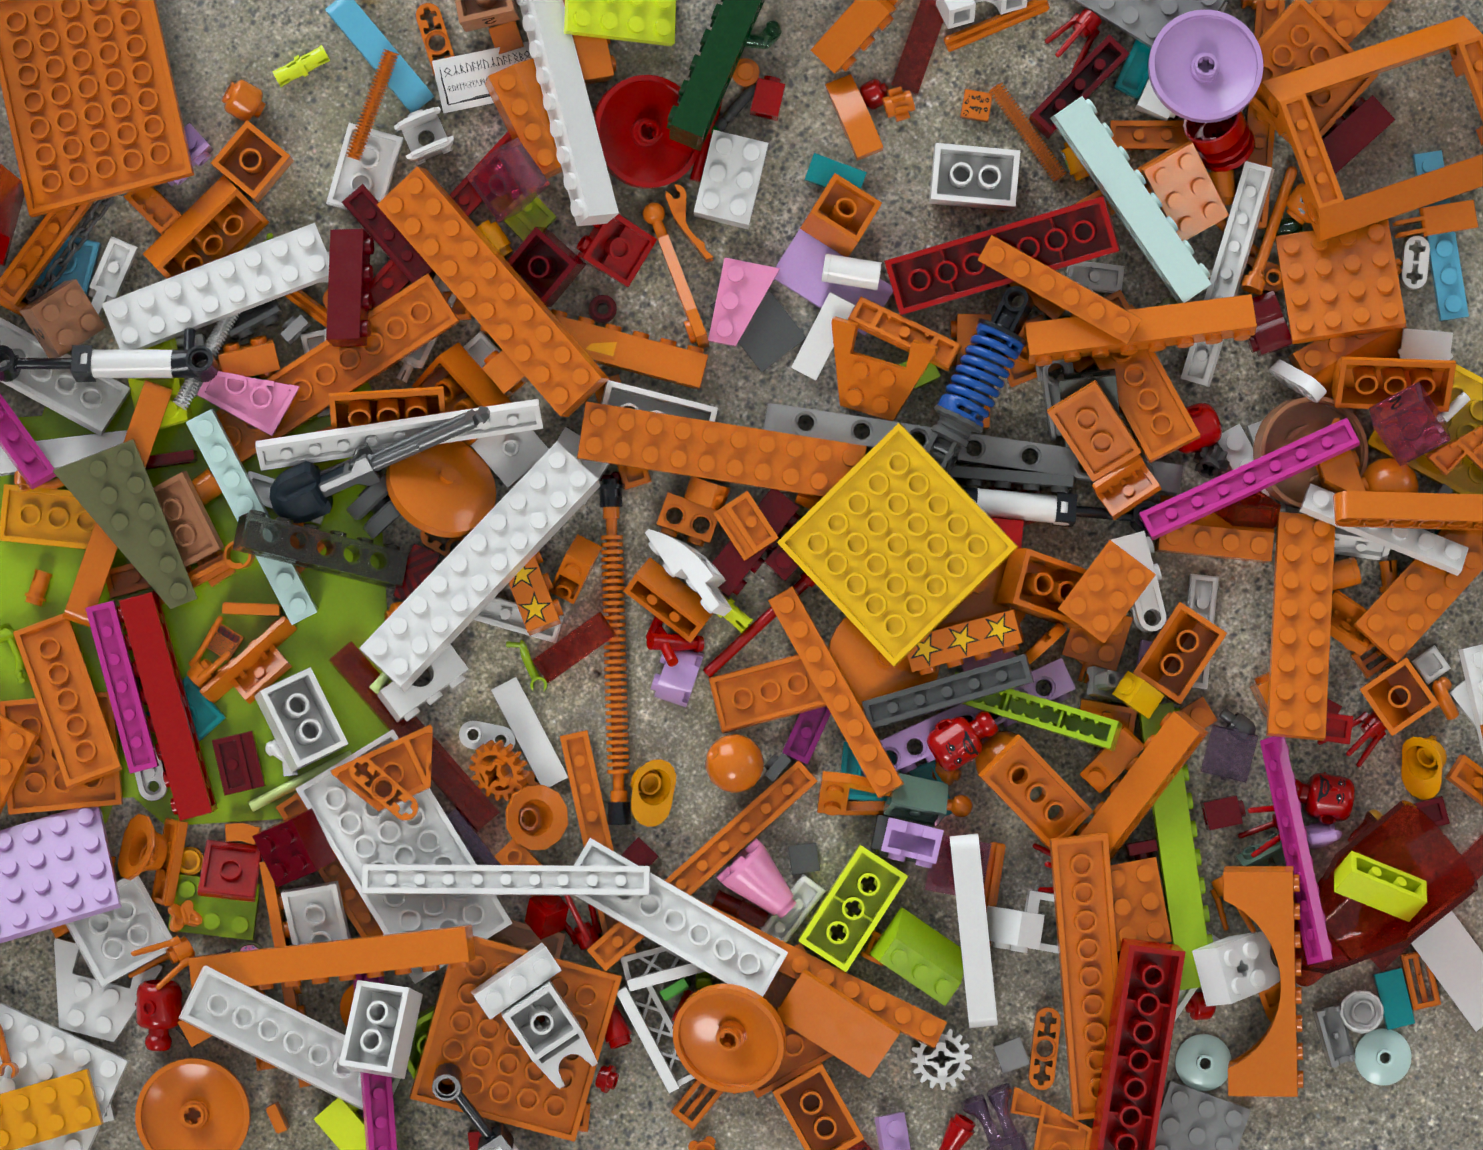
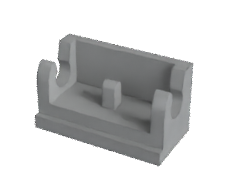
[1312,1003,1355,1068]

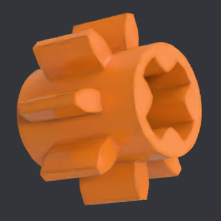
[882,86,915,122]

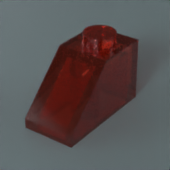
[1214,491,1281,529]

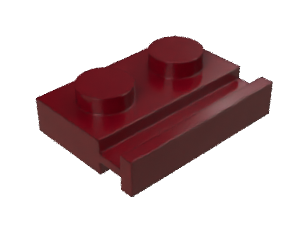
[212,731,266,796]

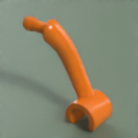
[14,471,65,491]
[0,1024,19,1078]

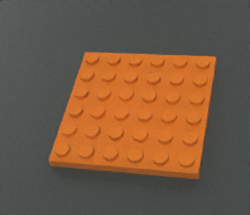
[409,935,622,1142]

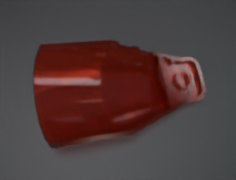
[1273,800,1478,987]

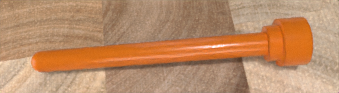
[1241,166,1297,295]

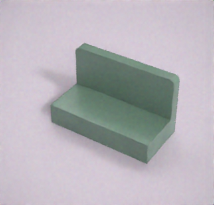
[883,773,949,826]

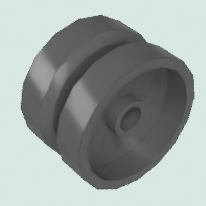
[346,473,401,539]

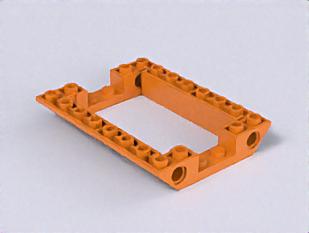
[1260,15,1483,242]

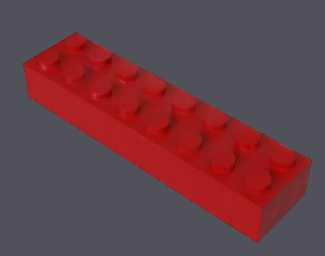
[884,196,1121,315]
[1089,938,1186,1150]

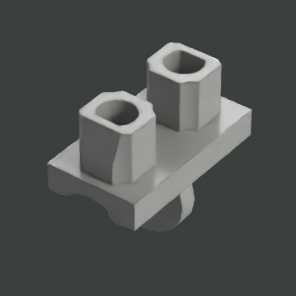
[1087,666,1125,704]

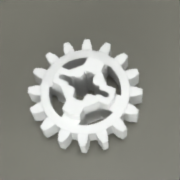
[910,1028,972,1090]

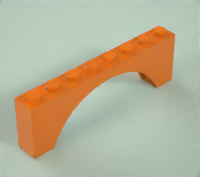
[1223,866,1304,1097]

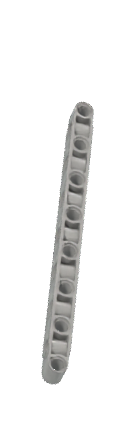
[763,404,1183,494]

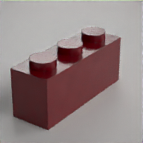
[1322,95,1396,174]

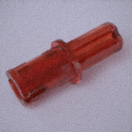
[712,890,768,928]

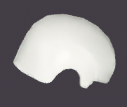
[1340,990,1384,1034]

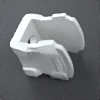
[394,107,454,166]

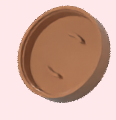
[1253,397,1368,509]

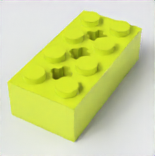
[798,844,908,972]

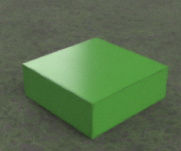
[659,976,692,1001]

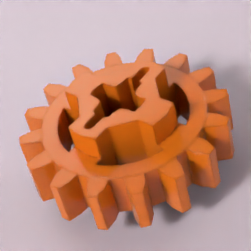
[469,740,530,801]

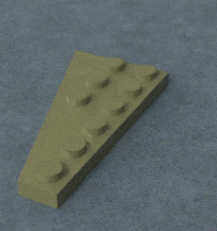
[52,439,197,609]

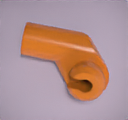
[1432,677,1459,720]

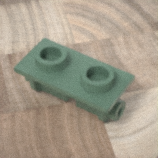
[1235,832,1285,866]

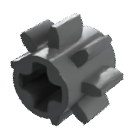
[1193,444,1230,479]

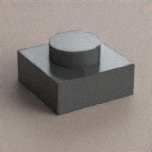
[764,753,791,782]

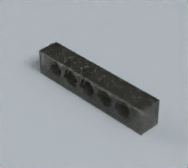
[232,510,409,589]

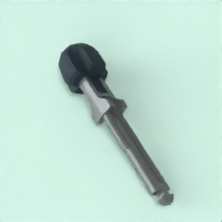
[269,406,490,524]

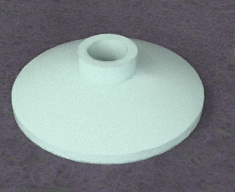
[1354,1028,1412,1085]
[1175,1034,1232,1091]

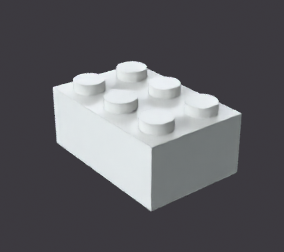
[694,130,769,230]
[929,143,1020,211]
[254,667,348,772]
[339,980,423,1079]

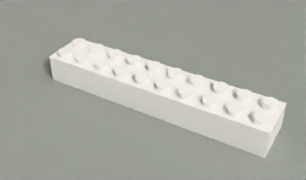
[359,442,600,692]

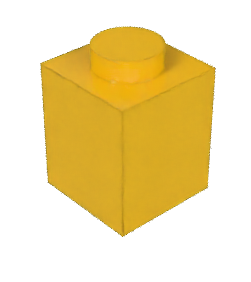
[1112,671,1165,719]

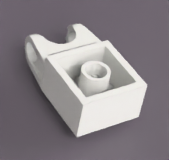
[1106,531,1166,633]
[1192,931,1280,1006]
[501,979,598,1089]

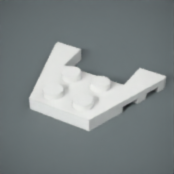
[54,938,164,1042]

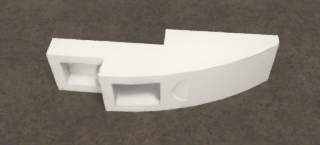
[645,529,732,616]

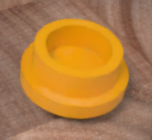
[180,847,204,875]

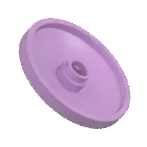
[1148,10,1263,123]

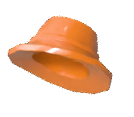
[506,785,568,851]
[117,814,168,881]

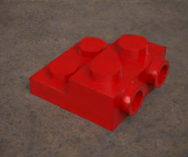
[577,214,657,287]

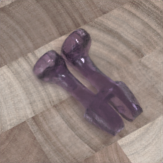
[961,1083,1027,1150]

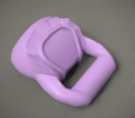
[1304,822,1343,849]

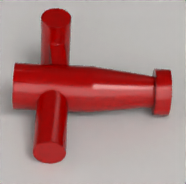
[646,616,705,667]

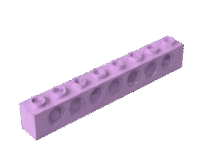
[859,658,1076,777]

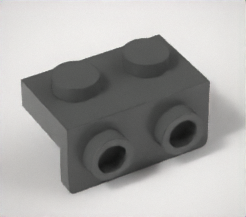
[228,299,284,341]

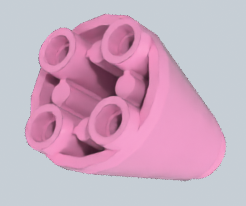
[716,838,797,919]

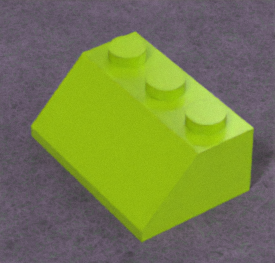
[869,907,964,1006]

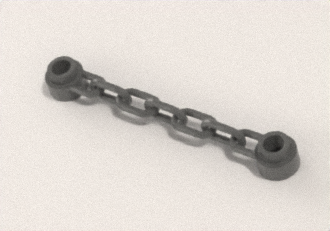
[26,193,127,304]

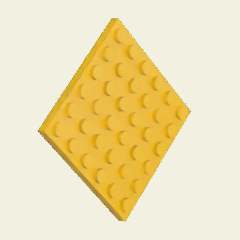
[777,423,1018,666]

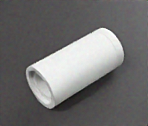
[821,254,882,290]

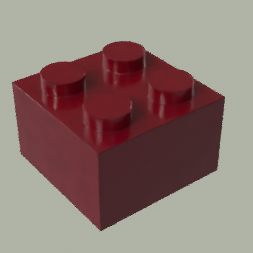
[507,227,587,307]
[252,808,337,887]

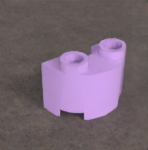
[650,650,704,707]
[881,817,944,869]

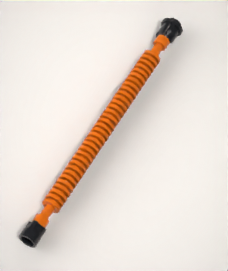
[597,478,631,825]

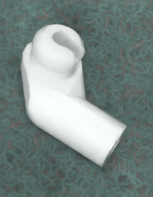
[265,739,298,776]

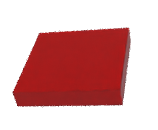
[197,840,262,902]

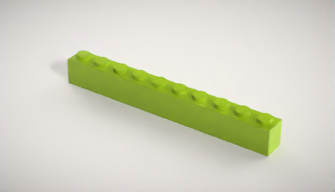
[1138,702,1213,990]

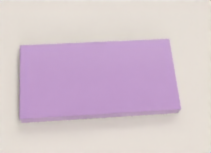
[774,229,893,337]

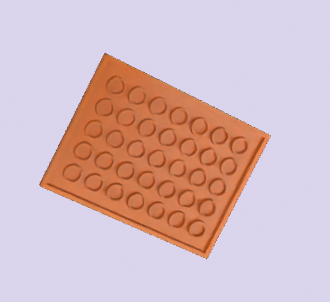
[0,0,195,218]

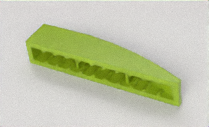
[955,672,1123,751]

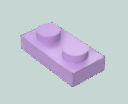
[874,1112,911,1150]

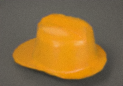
[1401,735,1447,800]
[631,759,676,827]

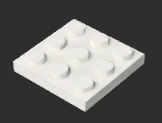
[66,875,172,988]

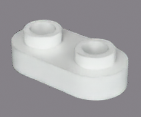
[459,721,516,750]
[135,746,168,801]

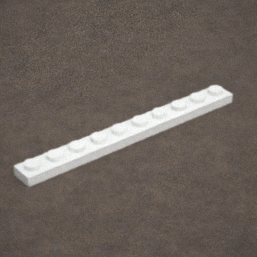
[255,399,543,471]
[362,864,650,896]

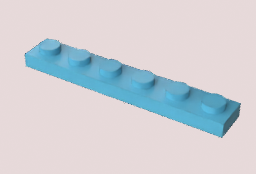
[1412,150,1469,322]

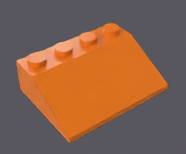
[485,58,563,184]

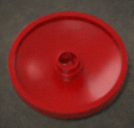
[593,75,699,189]

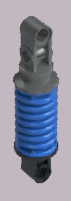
[925,286,1033,474]

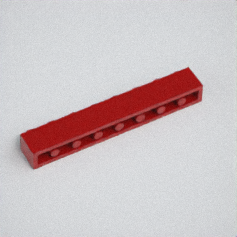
[117,591,218,821]

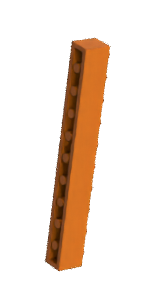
[188,925,476,991]

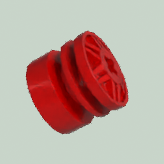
[1183,111,1255,172]

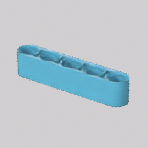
[325,0,434,113]

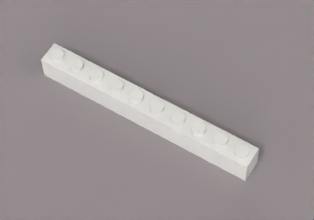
[516,0,619,226]

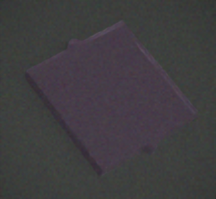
[1201,725,1259,783]

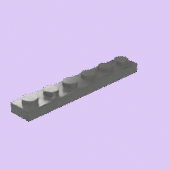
[949,466,1076,493]
[862,654,1034,729]

